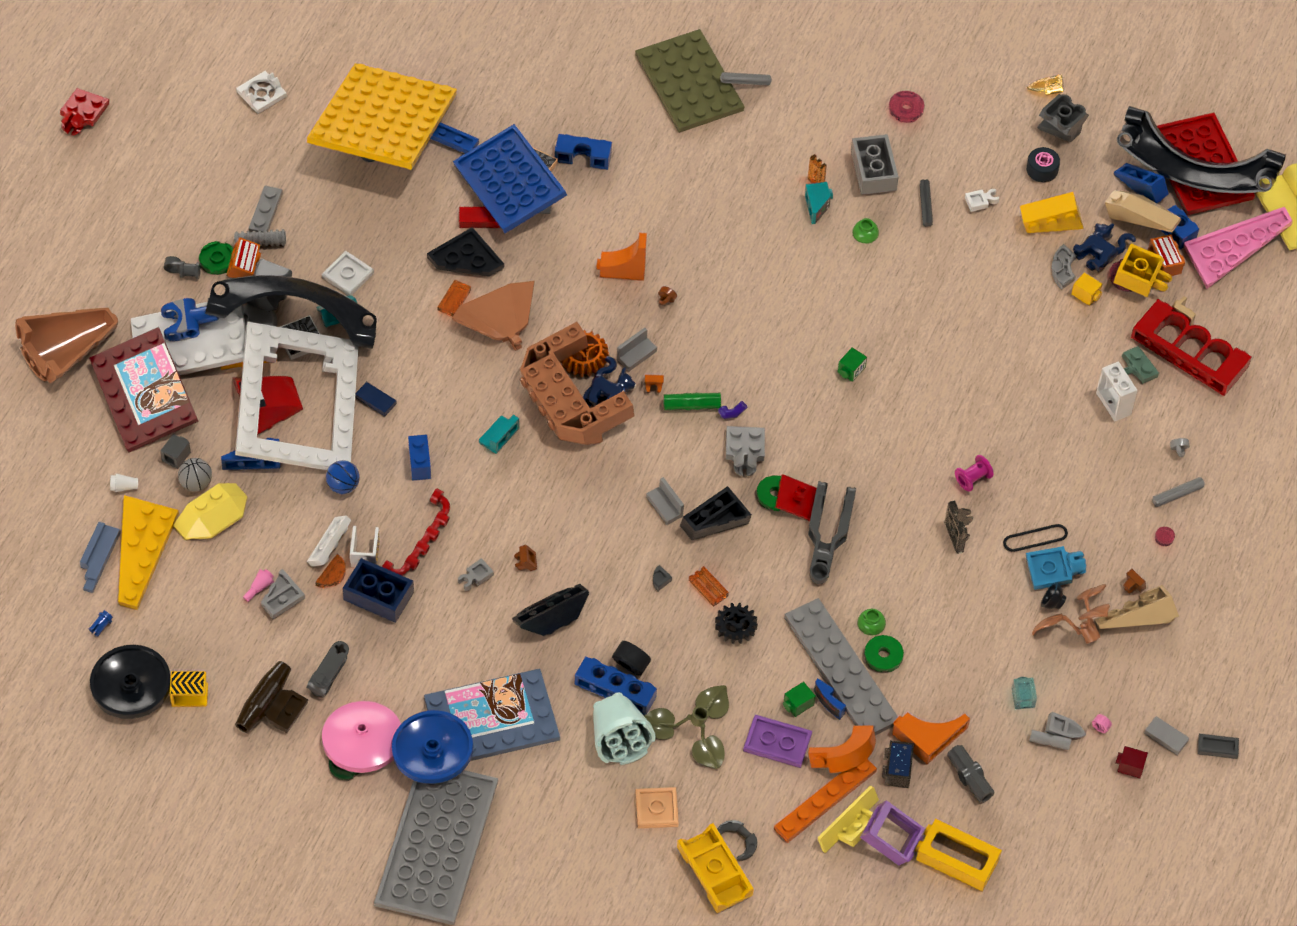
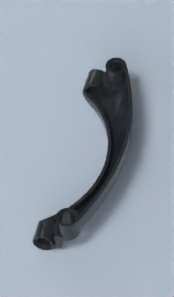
[1117,106,1286,193]
[205,275,377,349]

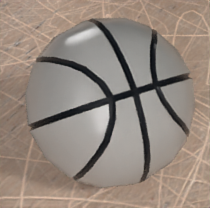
[178,458,212,492]

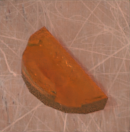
[315,554,346,588]

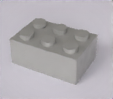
[851,134,899,195]

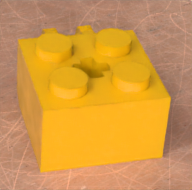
[1113,244,1172,297]

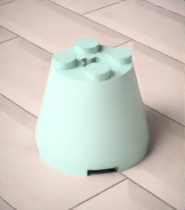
[593,692,656,765]

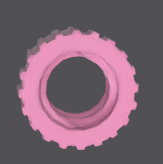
[1092,714,1112,733]

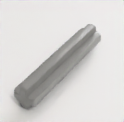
[720,72,772,85]
[1152,477,1205,507]

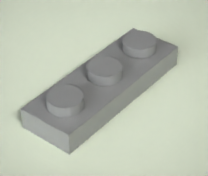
[248,186,283,233]

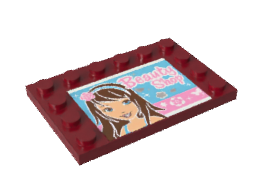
[89,327,199,453]

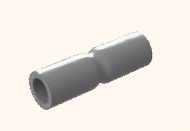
[1030,730,1071,750]

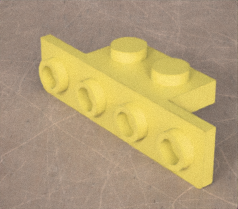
[818,786,879,853]

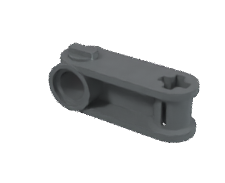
[306,641,349,697]

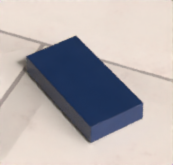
[355,381,397,416]

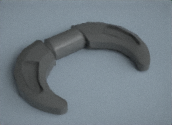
[717,820,757,861]

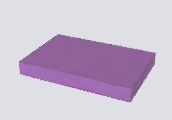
[743,714,812,768]

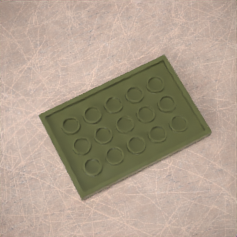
[635,29,745,133]

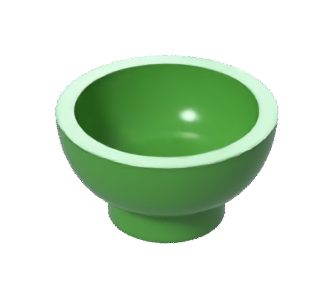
[852,218,879,244]
[857,608,886,636]

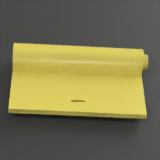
[1256,163,1297,250]

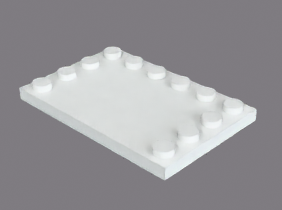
[131,302,246,375]

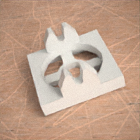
[236,71,287,114]

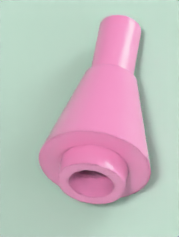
[243,569,274,602]

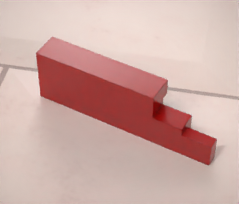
[459,207,500,228]

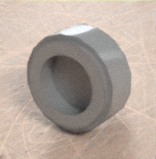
[1170,438,1190,457]

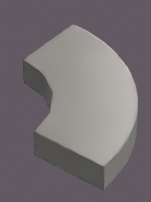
[1052,244,1076,290]

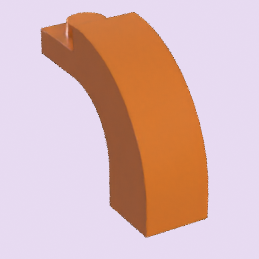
[808,725,876,773]

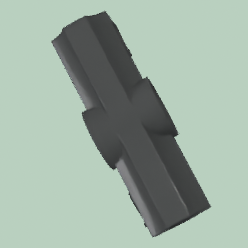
[947,745,995,803]

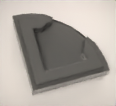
[653,565,672,591]

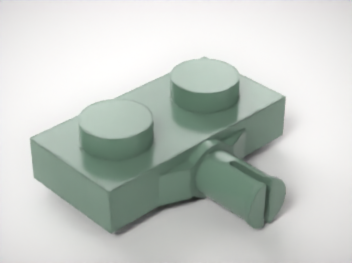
[1122,346,1159,384]

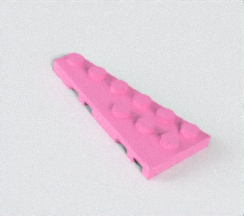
[1184,207,1293,289]

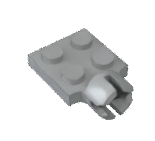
[726,426,765,476]

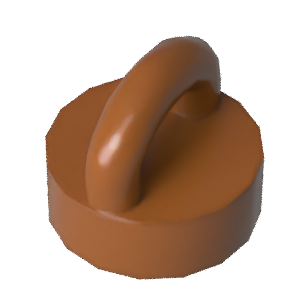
[658,286,677,305]

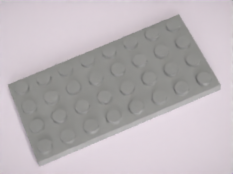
[374,770,498,925]

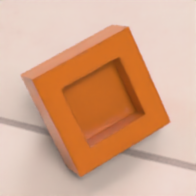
[644,375,664,393]

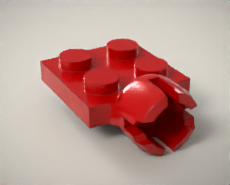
[60,88,109,135]

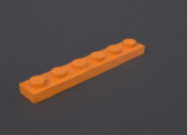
[774,759,877,843]

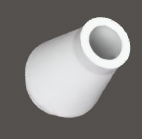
[110,474,138,493]

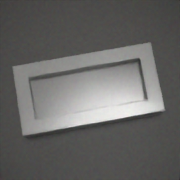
[1144,716,1189,755]

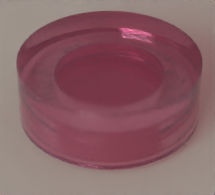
[1155,526,1175,546]

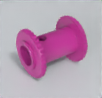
[955,455,994,492]

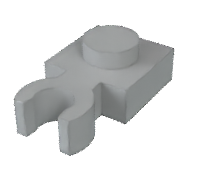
[458,558,494,591]

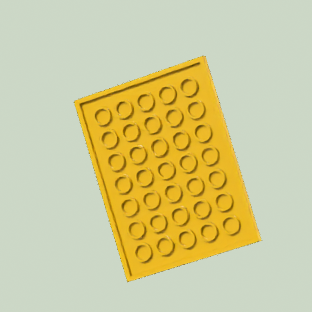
[307,63,457,170]

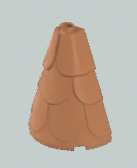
[15,308,118,383]

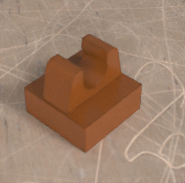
[514,544,537,571]
[1123,569,1146,594]

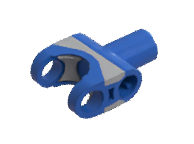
[161,298,219,341]

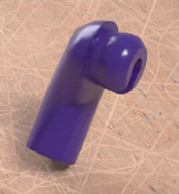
[718,401,748,419]

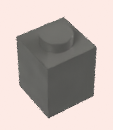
[160,434,191,469]

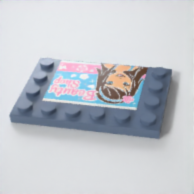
[424,669,560,761]

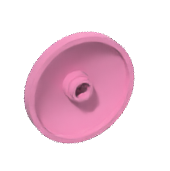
[322,701,401,773]

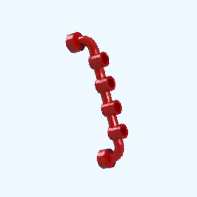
[382,488,450,576]

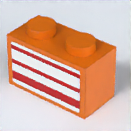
[1148,234,1185,276]
[226,237,261,278]

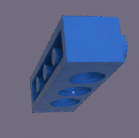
[575,656,657,716]

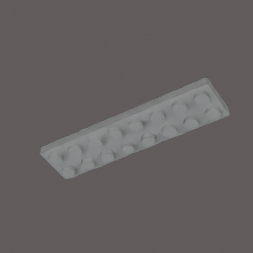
[784,598,898,735]

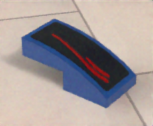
[814,678,846,720]

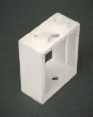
[1096,361,1137,422]

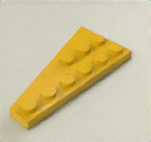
[118,495,179,610]

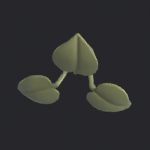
[644,685,729,769]

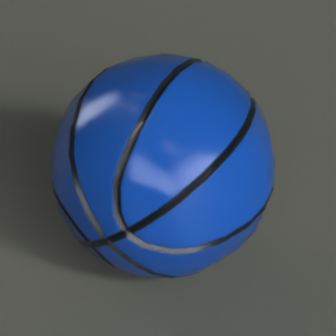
[326,460,360,494]

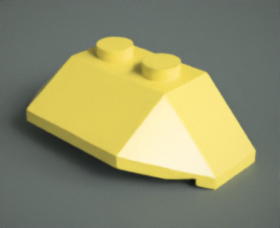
[173,483,247,540]

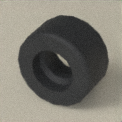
[612,641,651,676]

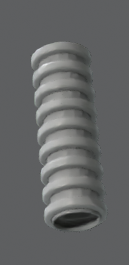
[234,229,286,247]

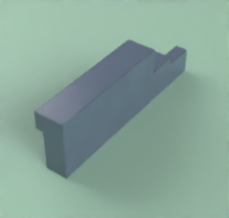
[80,522,121,593]

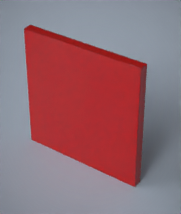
[775,474,817,521]

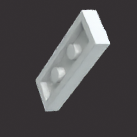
[307,515,351,567]

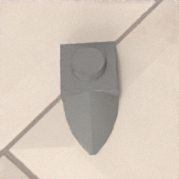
[1045,712,1086,738]

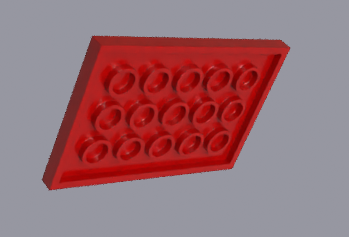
[1157,112,1255,216]

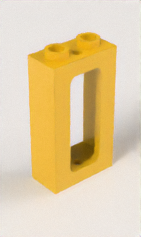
[915,818,1002,892]

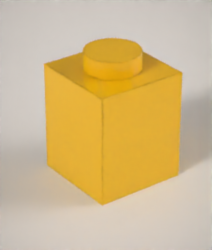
[1071,272,1102,306]

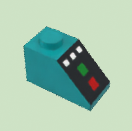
[805,182,833,224]

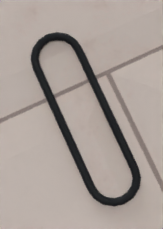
[1003,524,1068,552]

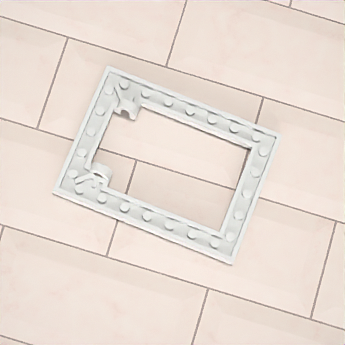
[235,322,359,470]

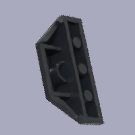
[512,584,589,636]

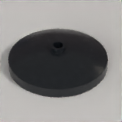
[90,645,171,719]

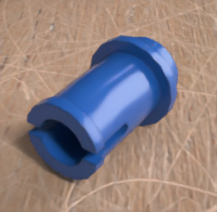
[89,610,113,636]

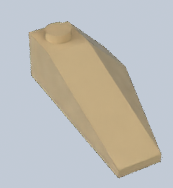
[1105,190,1181,232]
[1095,585,1179,629]

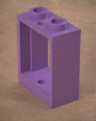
[860,800,925,865]

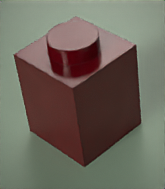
[1115,746,1148,779]

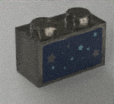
[882,740,914,788]

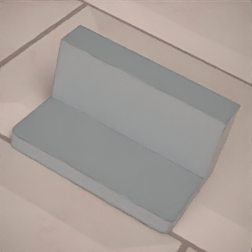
[617,328,657,372]
[646,477,684,525]

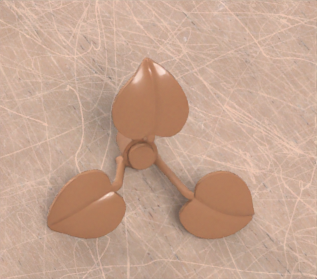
[1032,584,1110,643]

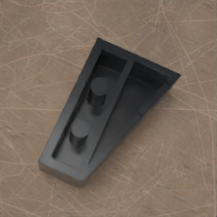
[680,486,752,540]

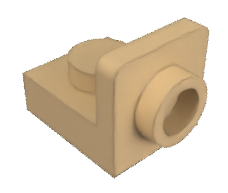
[1172,296,1196,326]

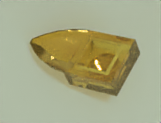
[1027,74,1064,95]

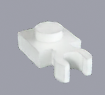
[965,189,999,212]

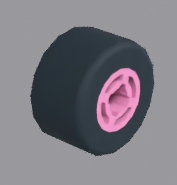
[1026,147,1060,182]

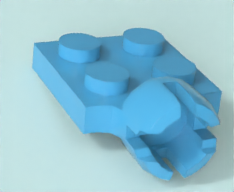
[1026,546,1087,590]

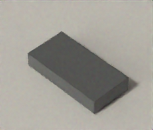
[1197,733,1239,759]

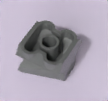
[1037,94,1089,142]
[247,259,292,312]

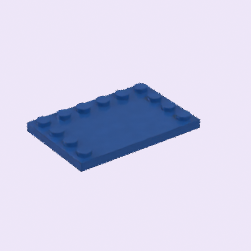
[453,124,567,233]

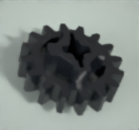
[715,603,758,644]

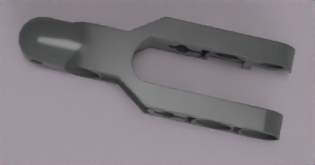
[808,481,856,584]

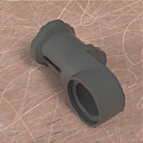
[164,256,201,279]

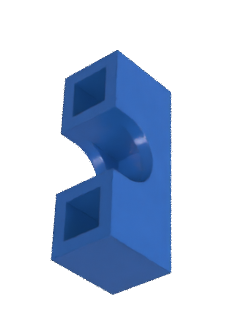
[555,134,612,170]

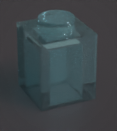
[1011,677,1037,710]

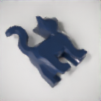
[1073,223,1136,272]
[583,356,636,408]

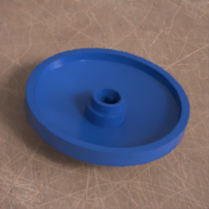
[392,710,473,784]

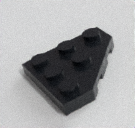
[427,227,504,277]

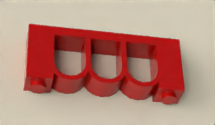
[1131,299,1252,396]

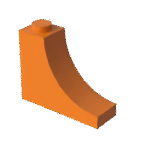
[597,233,647,281]
[892,712,970,765]

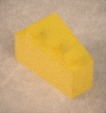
[1020,192,1084,233]

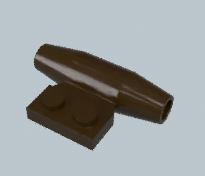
[235,661,308,733]

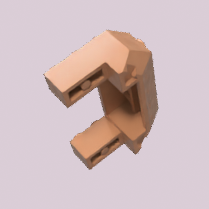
[520,322,635,445]

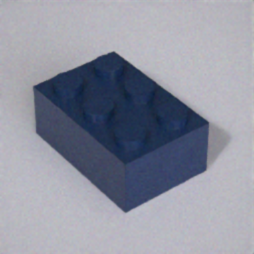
[342,558,414,623]

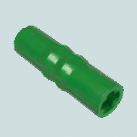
[664,392,721,410]

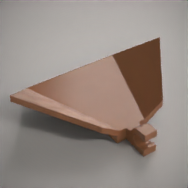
[452,281,535,351]

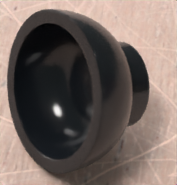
[1041,583,1067,609]

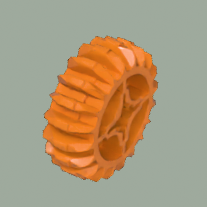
[560,329,609,377]

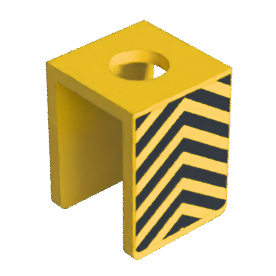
[170,671,208,707]

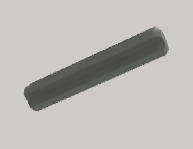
[920,179,933,227]

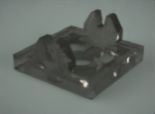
[944,500,973,554]

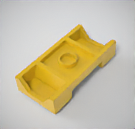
[677,823,754,913]

